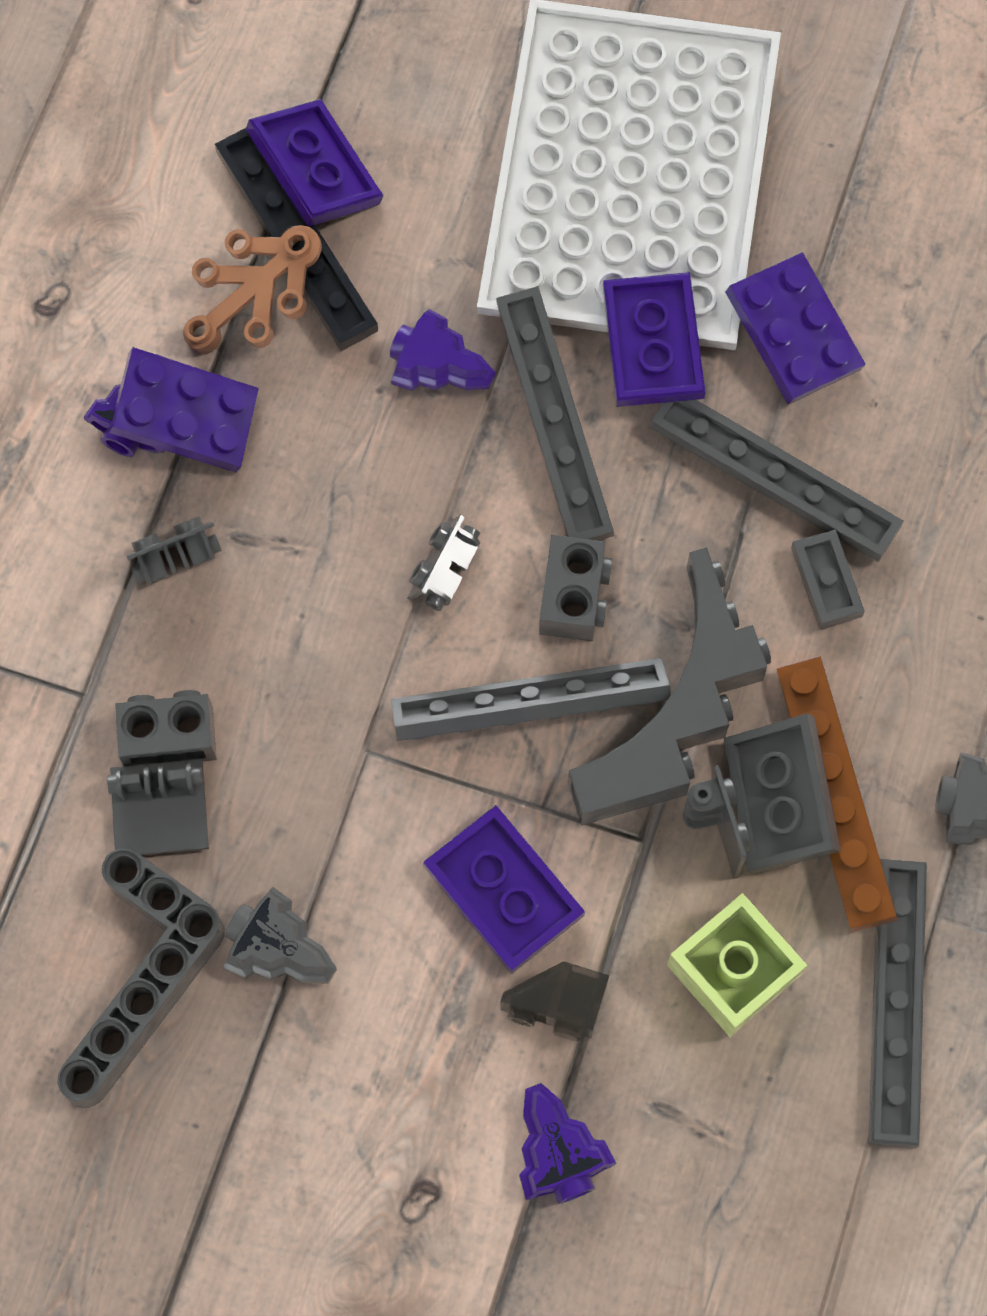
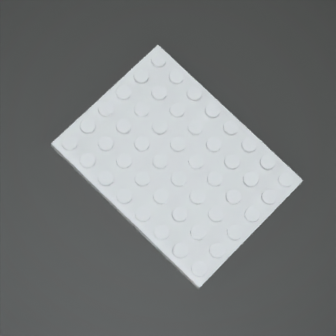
[477,0,781,350]

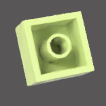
[667,893,807,1037]

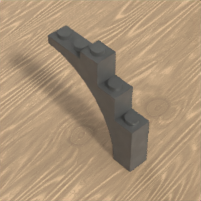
[568,547,771,826]

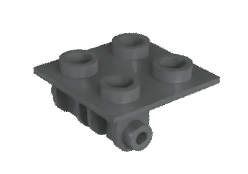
[126,517,222,585]
[107,759,209,856]
[683,766,751,879]

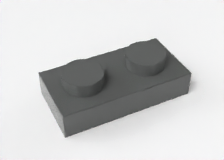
[791,530,865,629]

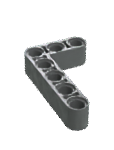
[57,848,225,1108]

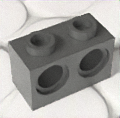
[539,535,612,641]
[115,690,217,766]

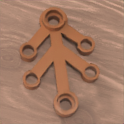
[183,225,322,354]

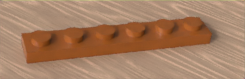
[777,656,897,933]

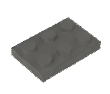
[723,713,841,874]

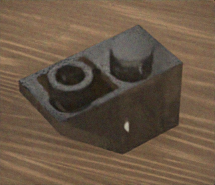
[500,961,610,1041]

